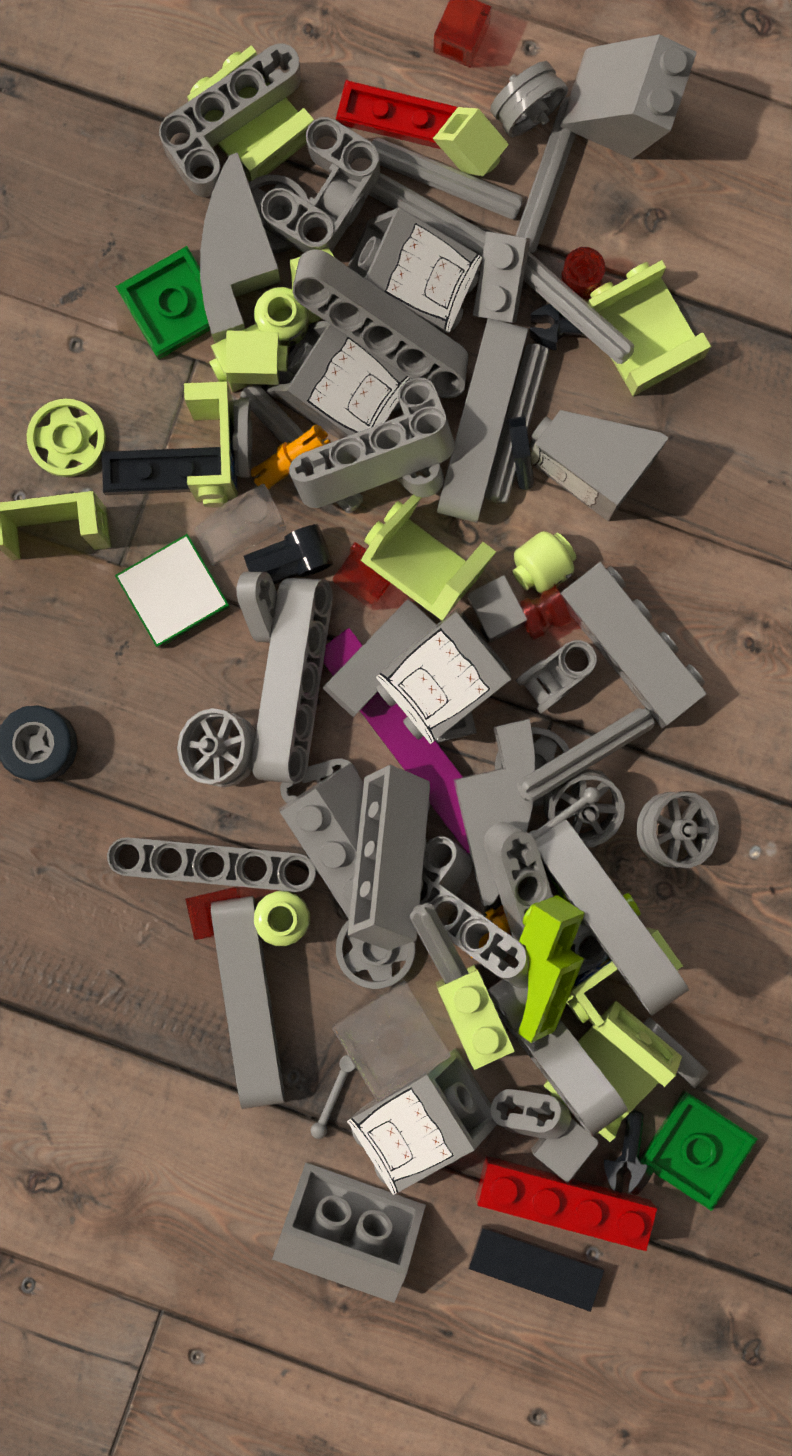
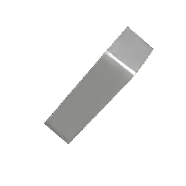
[159,43,301,197]
[289,378,455,508]
[484,822,608,976]
[419,836,529,988]
[488,979,628,1136]

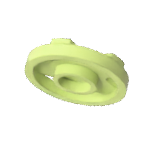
[27,399,106,477]

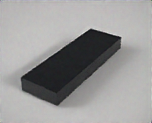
[102,447,222,495]
[468,1225,604,1312]

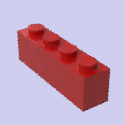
[475,1156,657,1251]

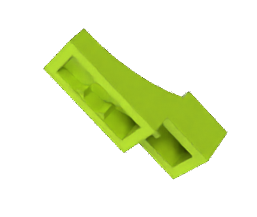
[518,895,585,1043]

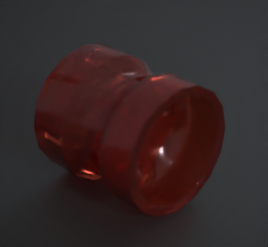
[561,247,605,300]
[518,586,571,640]

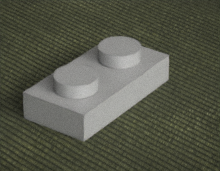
[473,231,531,323]

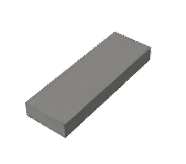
[323,599,436,717]

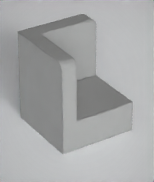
[468,575,527,644]
[531,1118,598,1183]

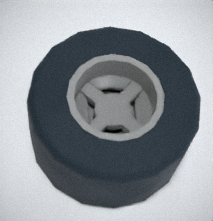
[0,705,78,783]

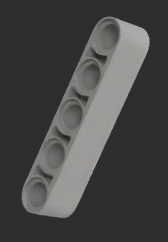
[293,249,469,399]
[437,318,528,523]
[252,578,333,784]
[535,819,689,1015]
[107,837,317,892]
[211,896,285,1109]

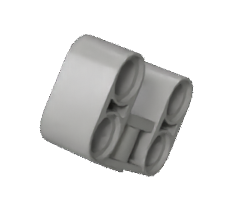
[261,117,380,253]

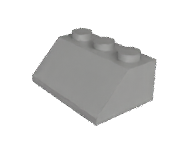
[279,763,364,919]
[272,1162,426,1303]

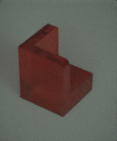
[433,0,492,68]
[333,542,391,610]
[185,887,241,940]

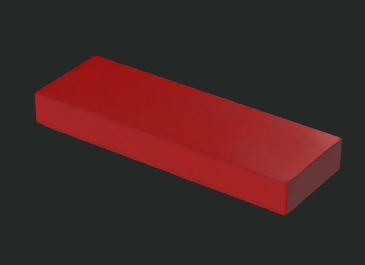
[336,80,458,149]

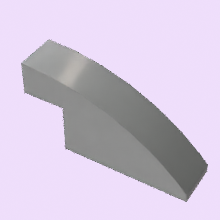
[200,152,281,343]
[453,719,535,906]

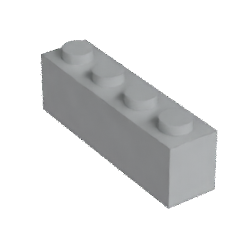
[557,562,707,728]
[348,765,430,950]

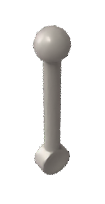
[528,787,600,840]
[310,1055,357,1139]

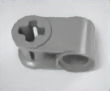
[515,640,597,714]

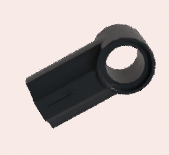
[243,524,333,584]

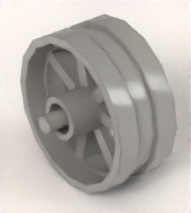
[490,61,568,138]
[177,708,256,788]
[543,767,625,847]
[636,792,719,868]

